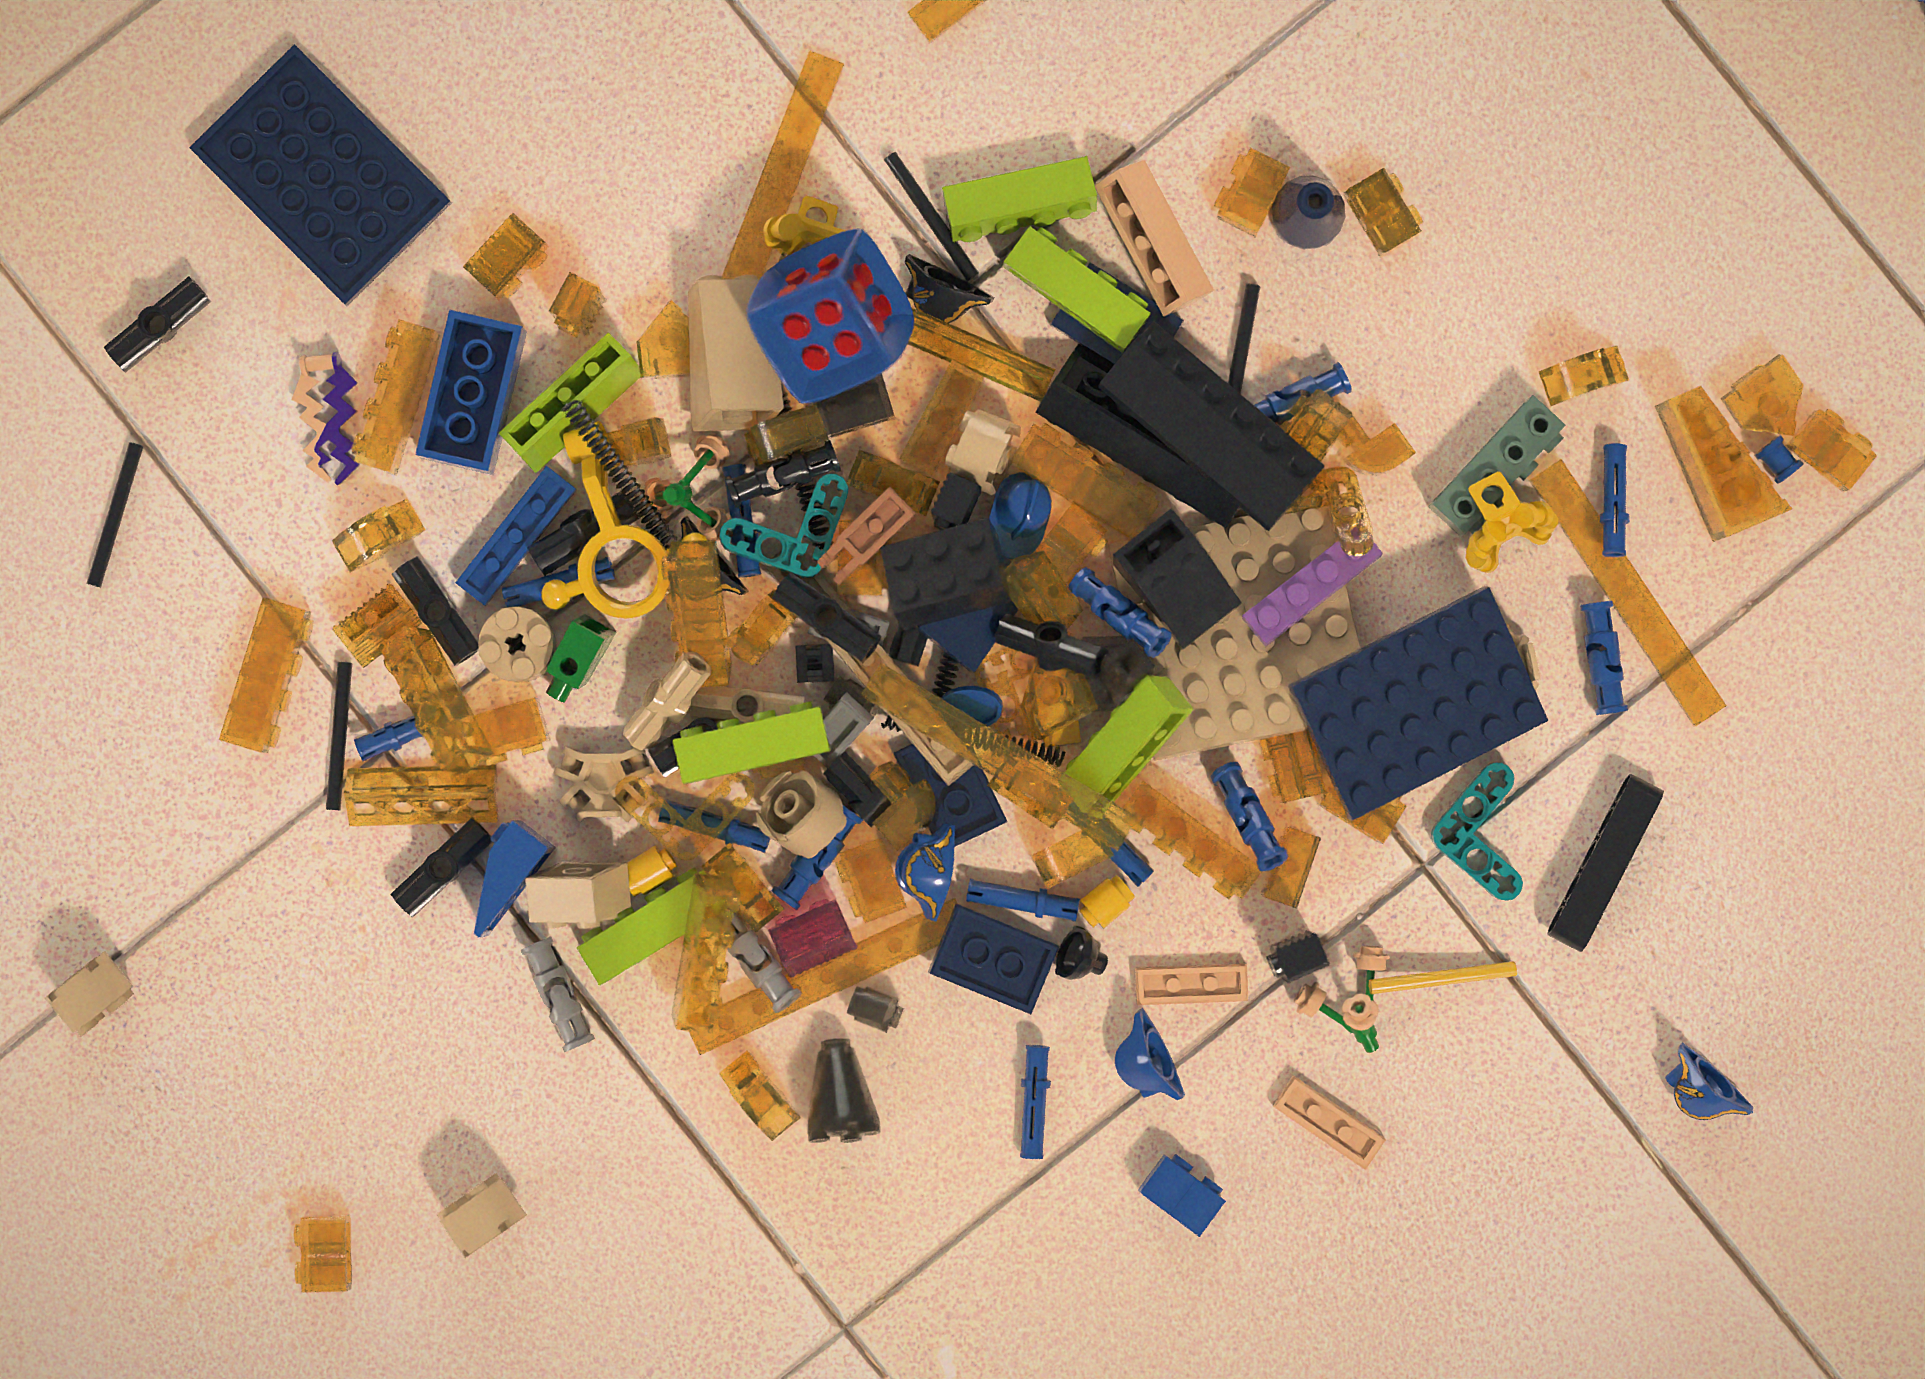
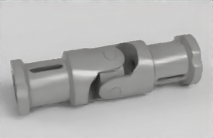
[708,905,802,1013]
[521,937,595,1052]

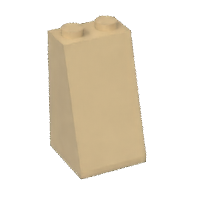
[688,275,784,431]

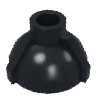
[1055,926,1108,980]

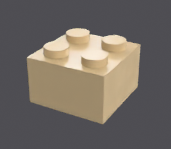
[525,862,631,929]

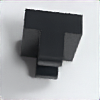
[795,644,835,683]

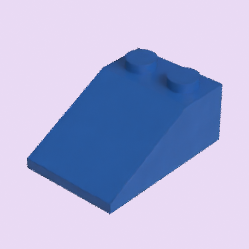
[473,820,556,938]

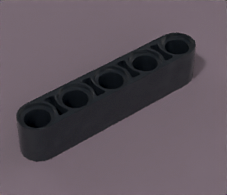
[1547,773,1664,952]

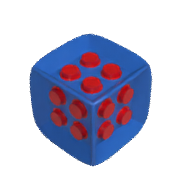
[747,228,914,404]

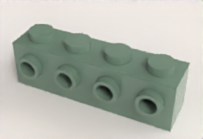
[1428,395,1566,537]

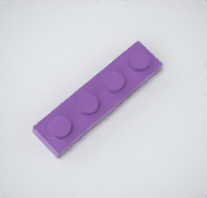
[1242,525,1382,647]

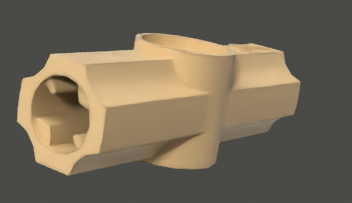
[623,651,711,751]
[690,685,805,723]

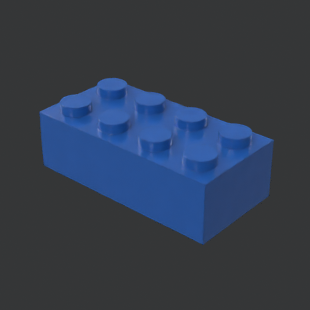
[415,309,527,475]

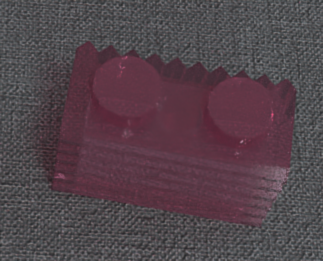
[768,899,858,978]

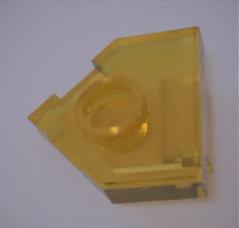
[636,300,690,379]
[1720,354,1803,436]
[1021,657,1098,740]

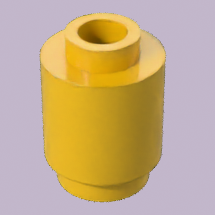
[627,845,677,897]
[1079,875,1135,929]

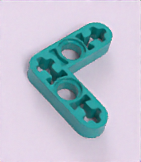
[719,474,849,578]
[1431,762,1523,901]

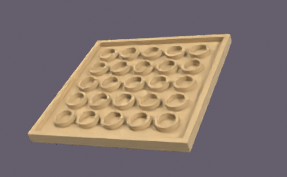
[1108,500,1360,761]

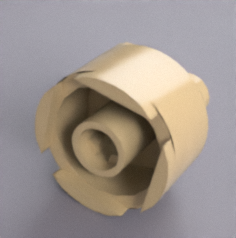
[945,409,1021,495]
[478,607,557,683]
[756,770,847,859]
[45,951,134,1037]
[437,1173,527,1258]

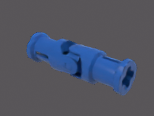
[1254,362,1352,425]
[1068,567,1172,658]
[1580,600,1628,715]
[1210,762,1288,871]
[771,804,863,910]

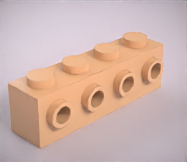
[1095,160,1214,316]

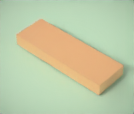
[1135,963,1248,1005]
[1272,1075,1386,1170]

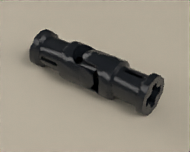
[725,440,841,508]

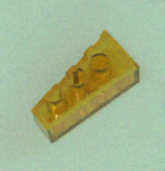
[1655,386,1792,542]

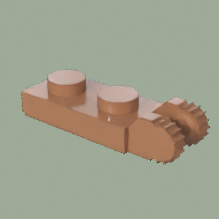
[817,487,916,585]

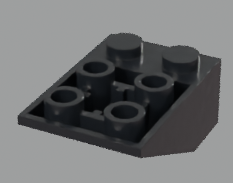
[1113,508,1242,650]

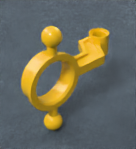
[541,421,710,619]

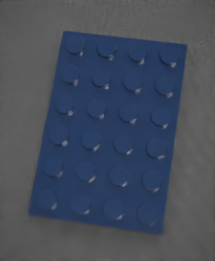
[189,44,452,306]
[1288,586,1549,821]

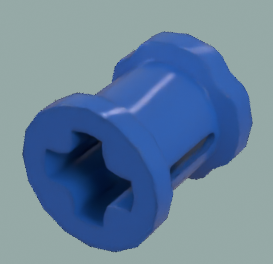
[1754,435,1804,484]

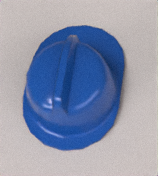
[989,472,1052,560]

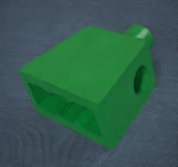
[546,614,617,703]

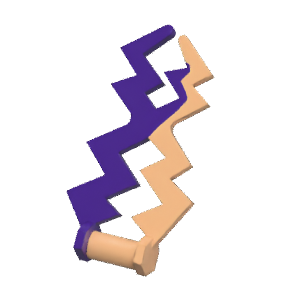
[291,352,359,485]

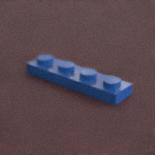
[455,466,577,606]

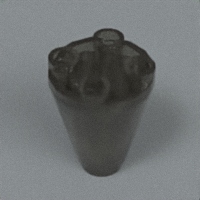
[806,1038,881,1143]

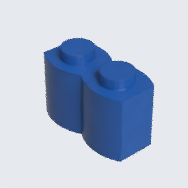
[1138,1154,1226,1237]

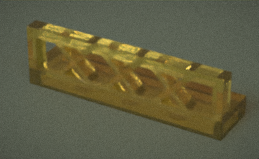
[344,764,499,826]

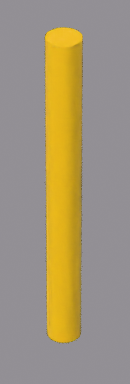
[1369,961,1517,994]

